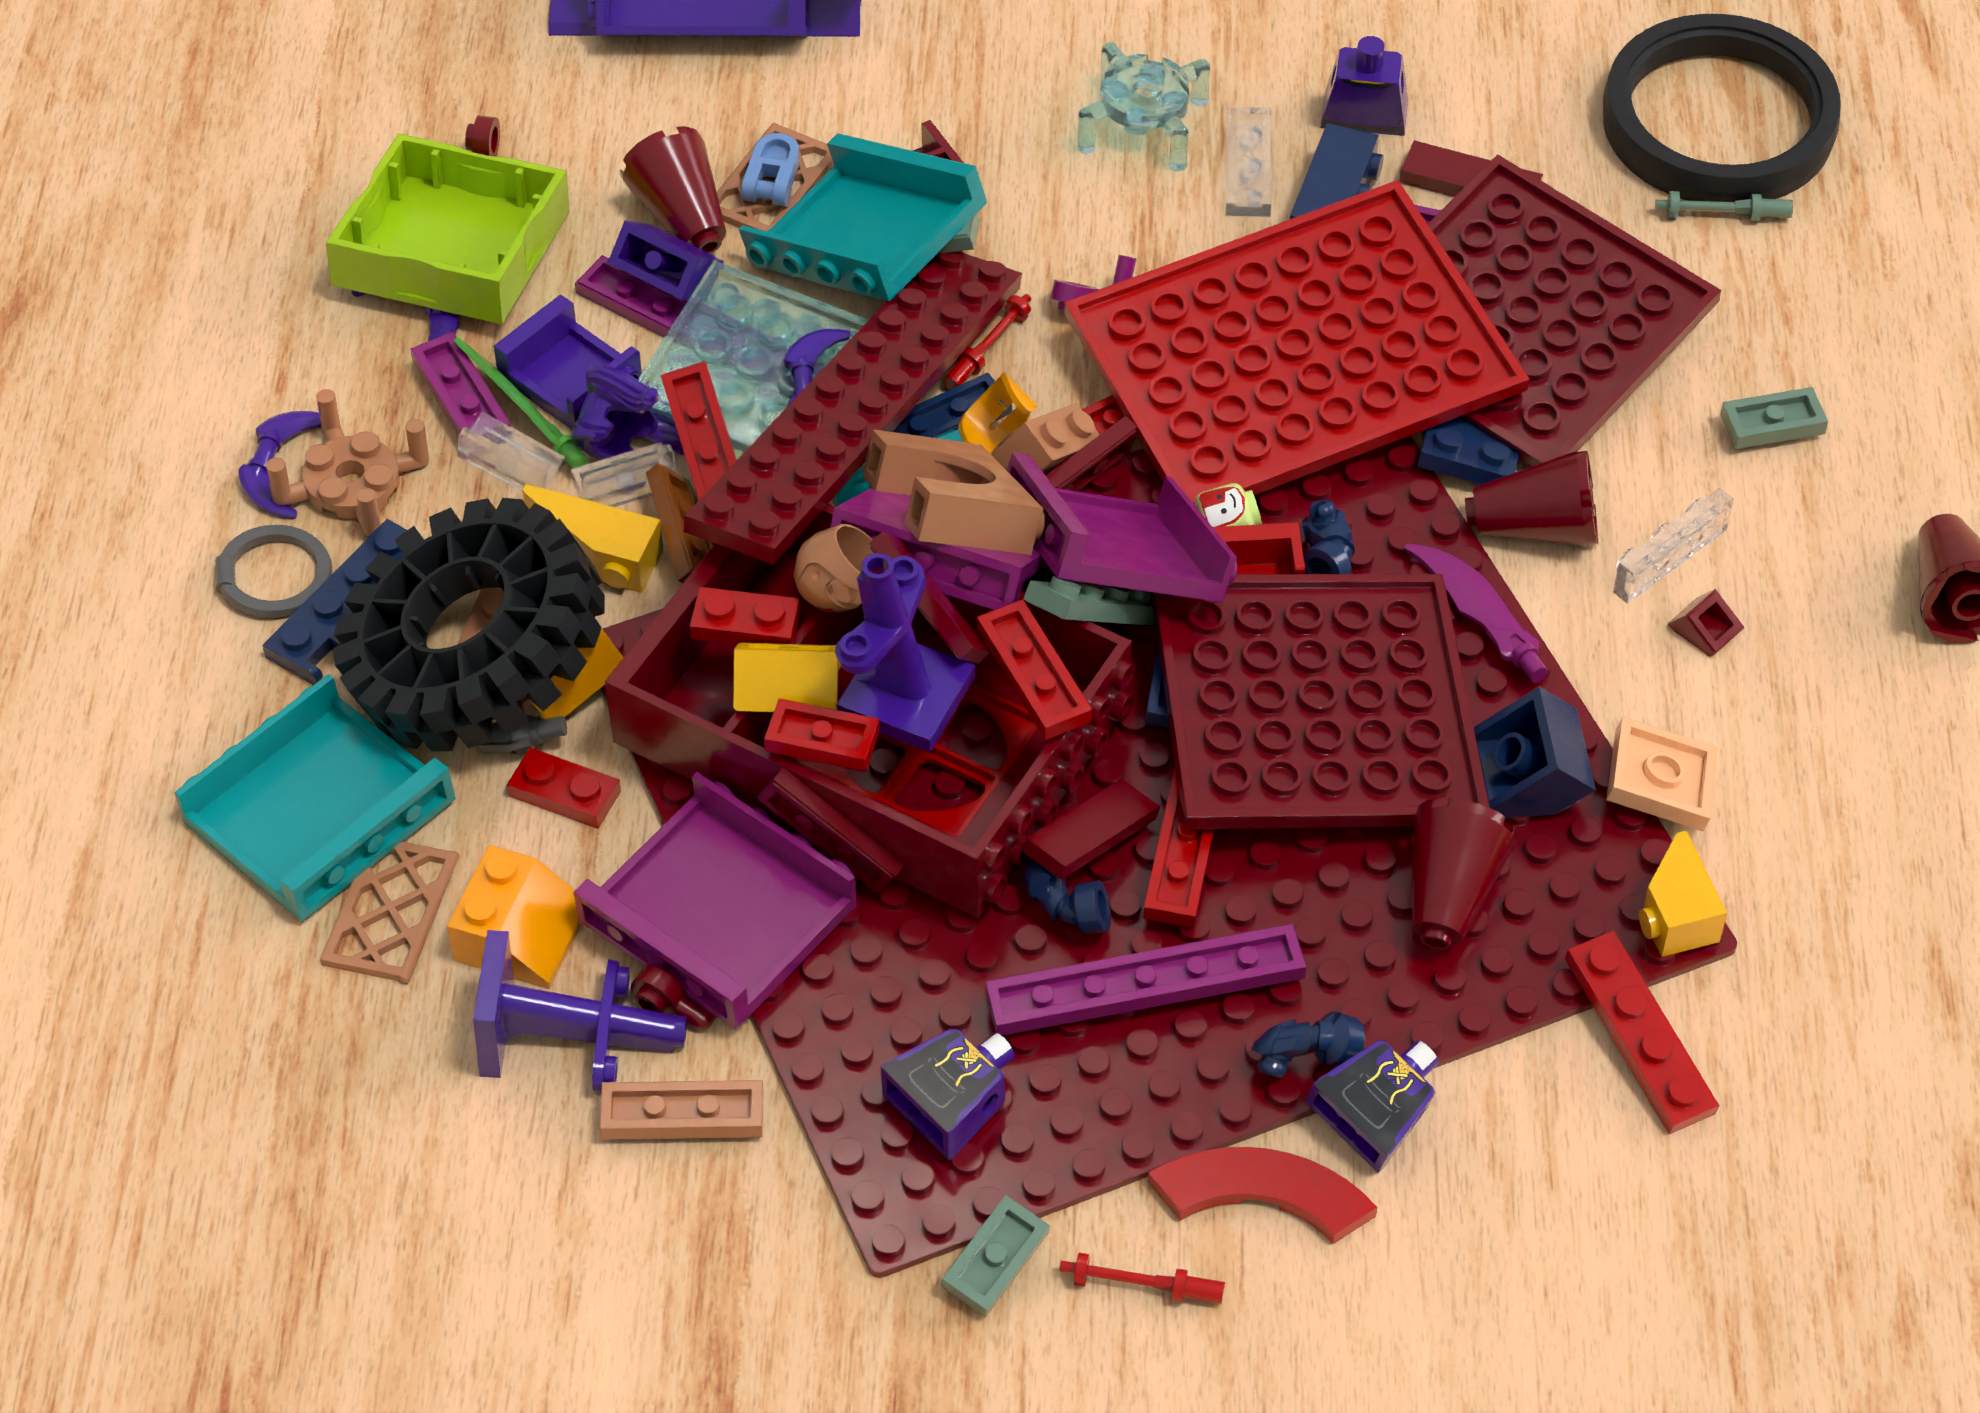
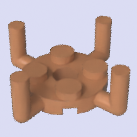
[266,389,429,536]

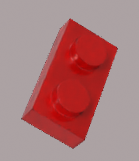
[690,587,800,644]
[764,698,880,772]
[506,747,621,829]

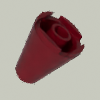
[620,126,726,254]
[1465,451,1598,546]
[1918,514,1980,643]
[1412,798,1518,950]

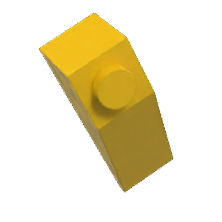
[522,484,664,593]

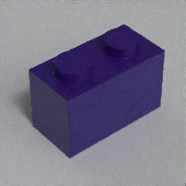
[607,220,724,303]

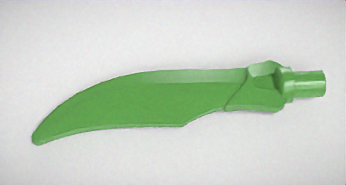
[453,337,589,471]

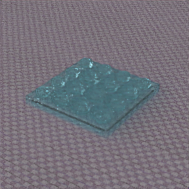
[638,260,868,452]

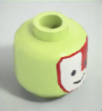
[1195,483,1262,527]

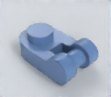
[741,133,800,207]

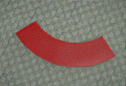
[1148,1147,1377,1244]

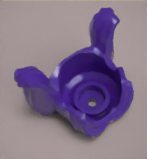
[571,366,684,462]

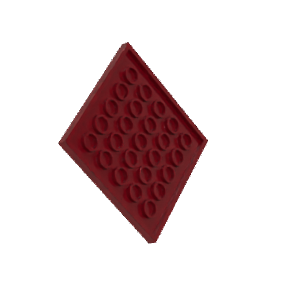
[1428,154,1721,467]
[1150,574,1490,829]

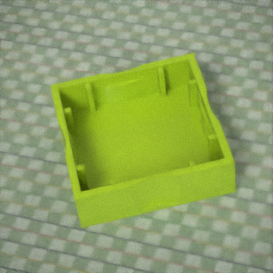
[326,133,569,324]

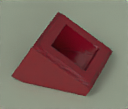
[1668,589,1745,657]

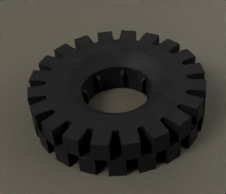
[333,498,605,752]

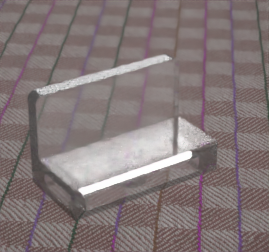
[458,412,565,491]
[571,442,676,507]

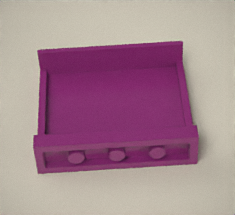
[1007,452,1237,603]
[830,487,1055,610]
[573,772,857,1030]

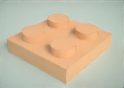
[1606,716,1718,831]

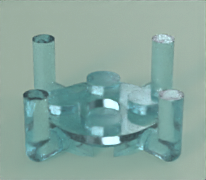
[1078,42,1210,171]

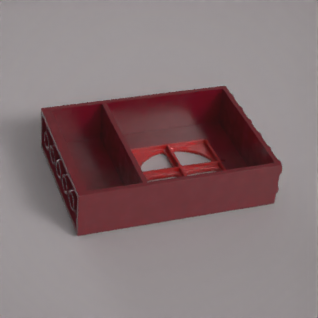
[605,504,1135,918]

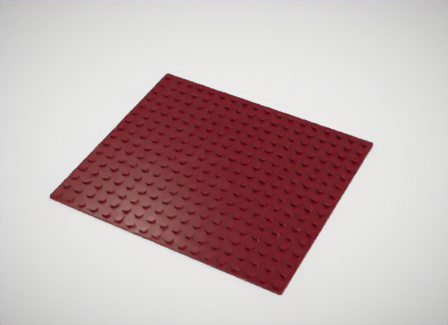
[600,435,1737,1278]

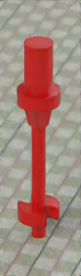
[943,294,1031,390]
[1059,1252,1225,1304]

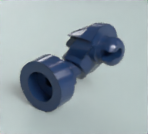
[1302,499,1355,574]
[1022,858,1111,935]
[1251,1012,1365,1078]

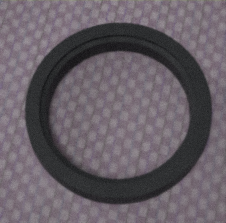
[1603,13,1841,202]

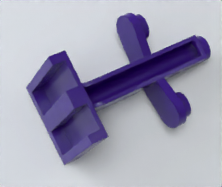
[835,553,975,752]
[473,930,687,1093]

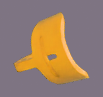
[958,372,1038,454]

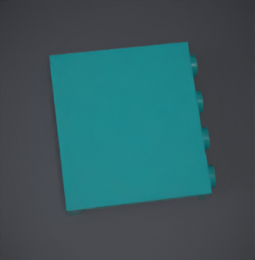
[738,133,987,302]
[174,674,456,922]

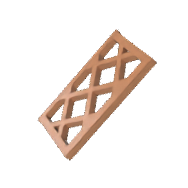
[717,123,834,231]
[320,841,459,983]

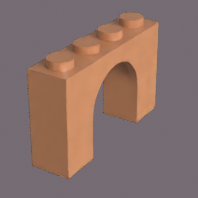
[862,429,1045,555]

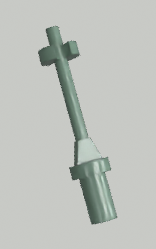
[1655,191,1793,221]

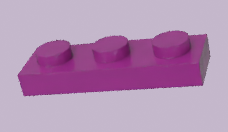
[410,332,513,454]

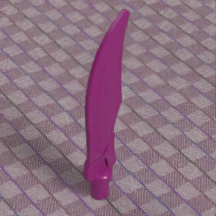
[1404,543,1548,682]

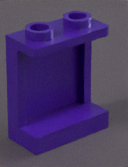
[493,294,643,430]

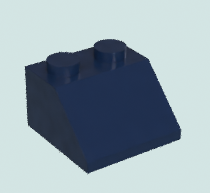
[1474,686,1596,819]

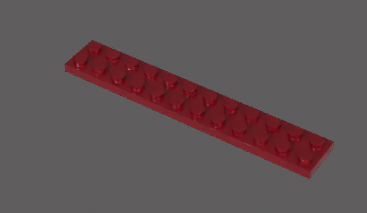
[683,251,1022,565]

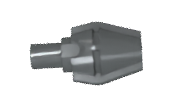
[478,715,567,754]

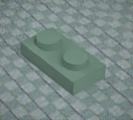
[1720,387,1828,450]
[941,1195,1050,1318]

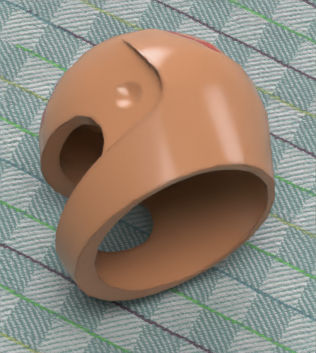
[794,524,874,613]

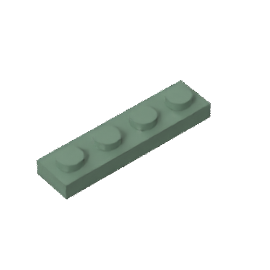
[1023,576,1155,626]

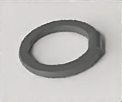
[215,525,332,618]

